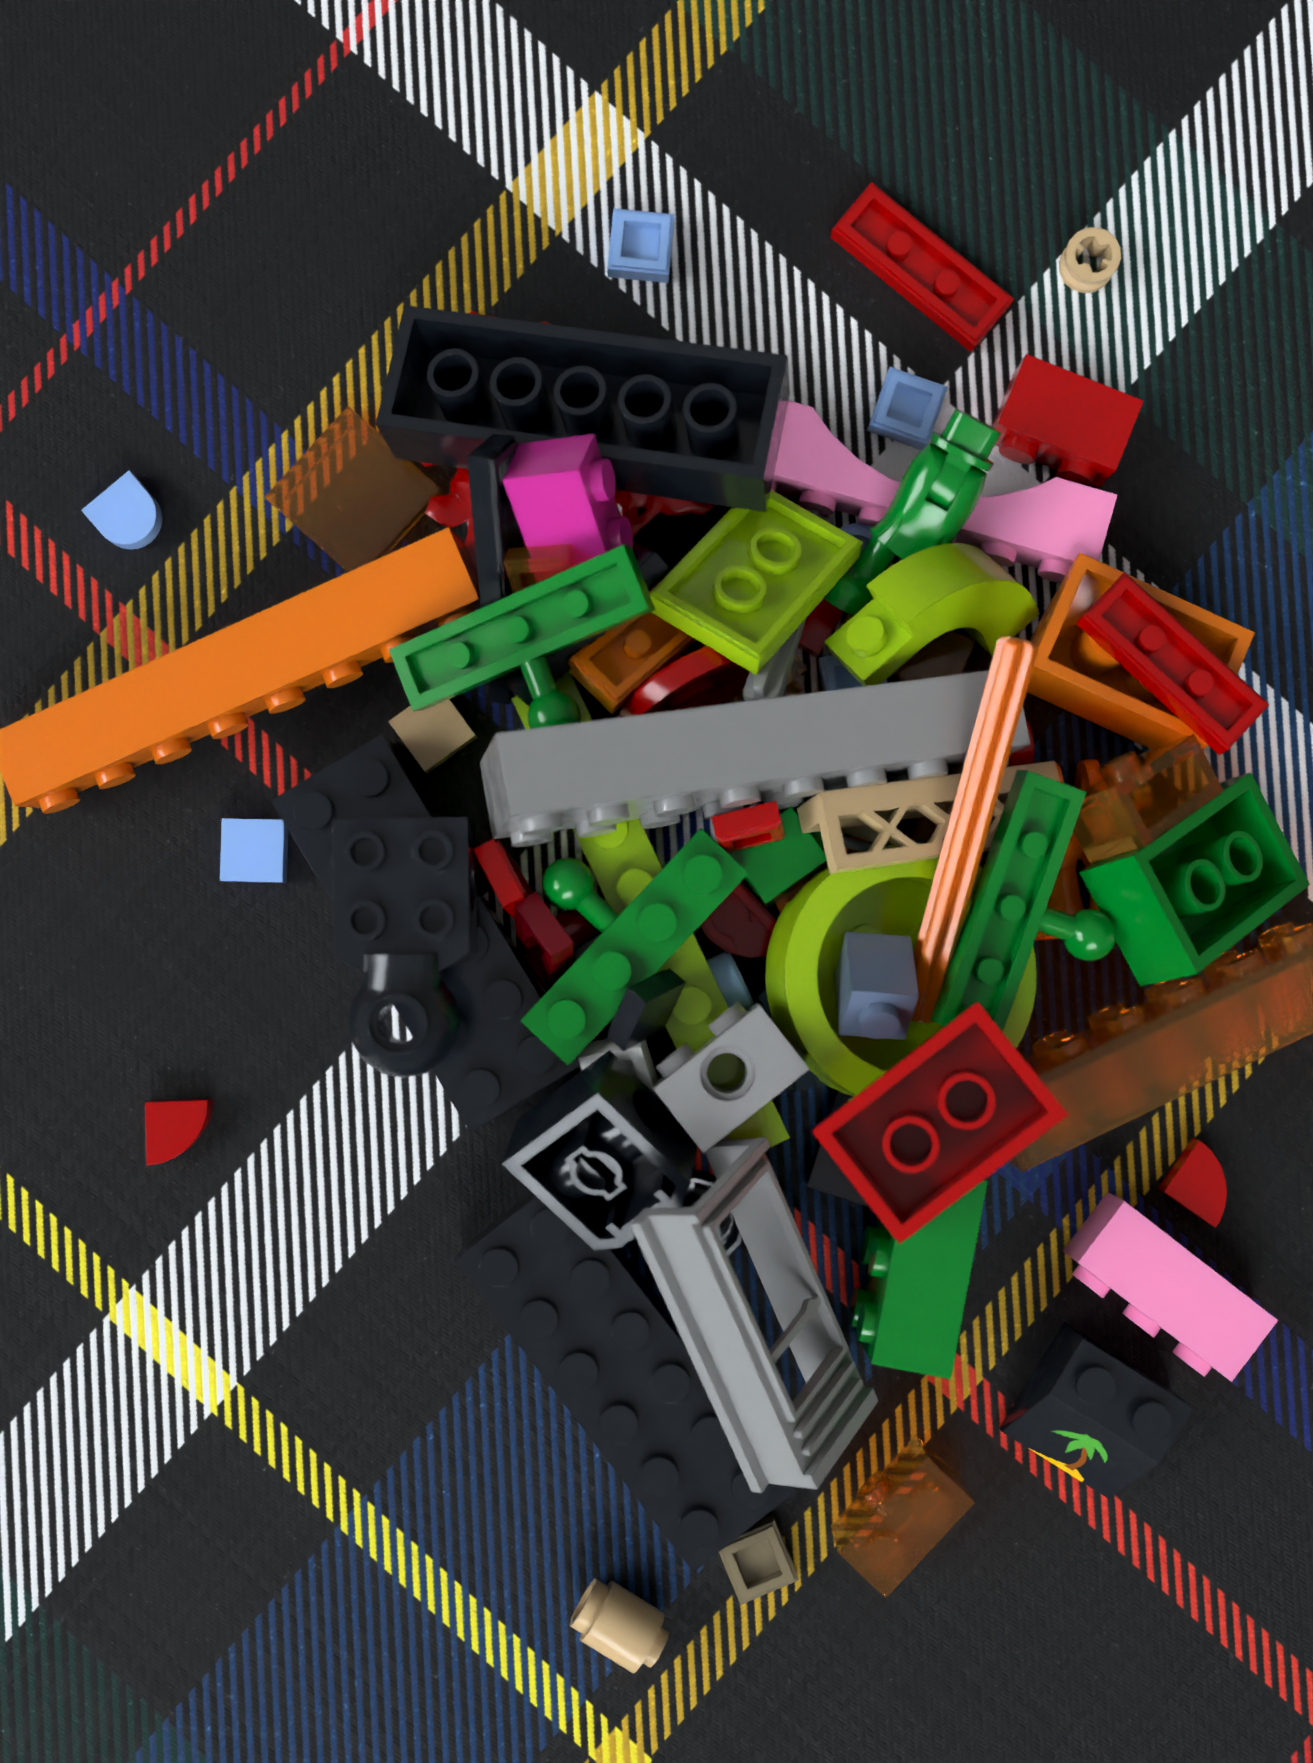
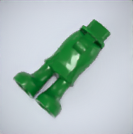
[824,409,1002,616]

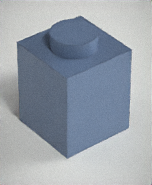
[834,932,919,1040]

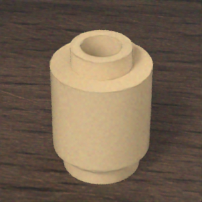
[569,1578,669,1673]

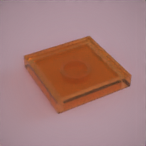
[265,406,443,572]

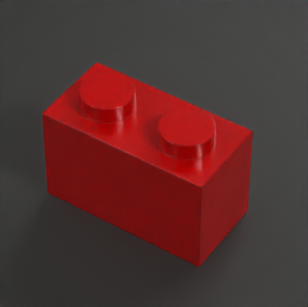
[992,354,1144,487]

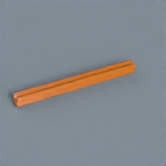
[911,636,1038,1023]

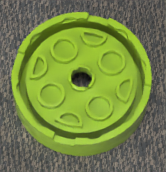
[765,845,1037,1096]

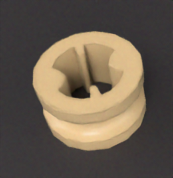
[1059,227,1121,293]

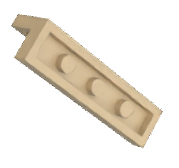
[797,761,1073,874]

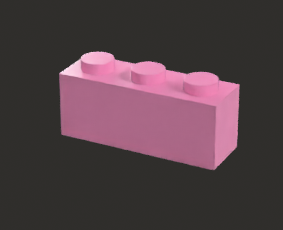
[1063,1192,1278,1382]

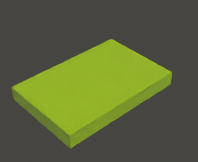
[650,490,863,675]

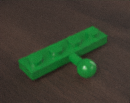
[389,544,656,729]
[930,770,1116,1032]
[520,829,749,1066]

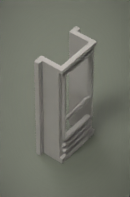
[630,1135,878,1493]

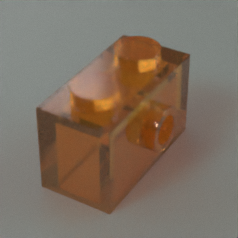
[1073,734,1224,863]
[830,1435,975,1598]

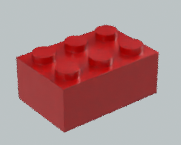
[812,1002,1069,1245]

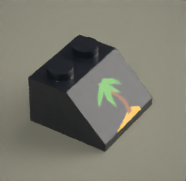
[999,1322,1193,1499]

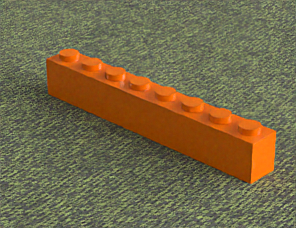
[0,527,481,814]

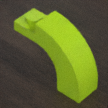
[824,543,1039,686]

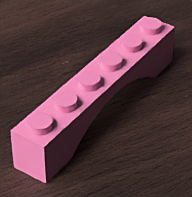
[771,400,1117,583]

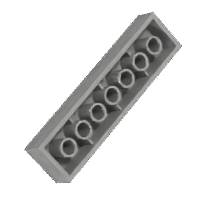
[480,671,1030,847]

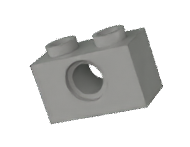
[653,1002,810,1153]

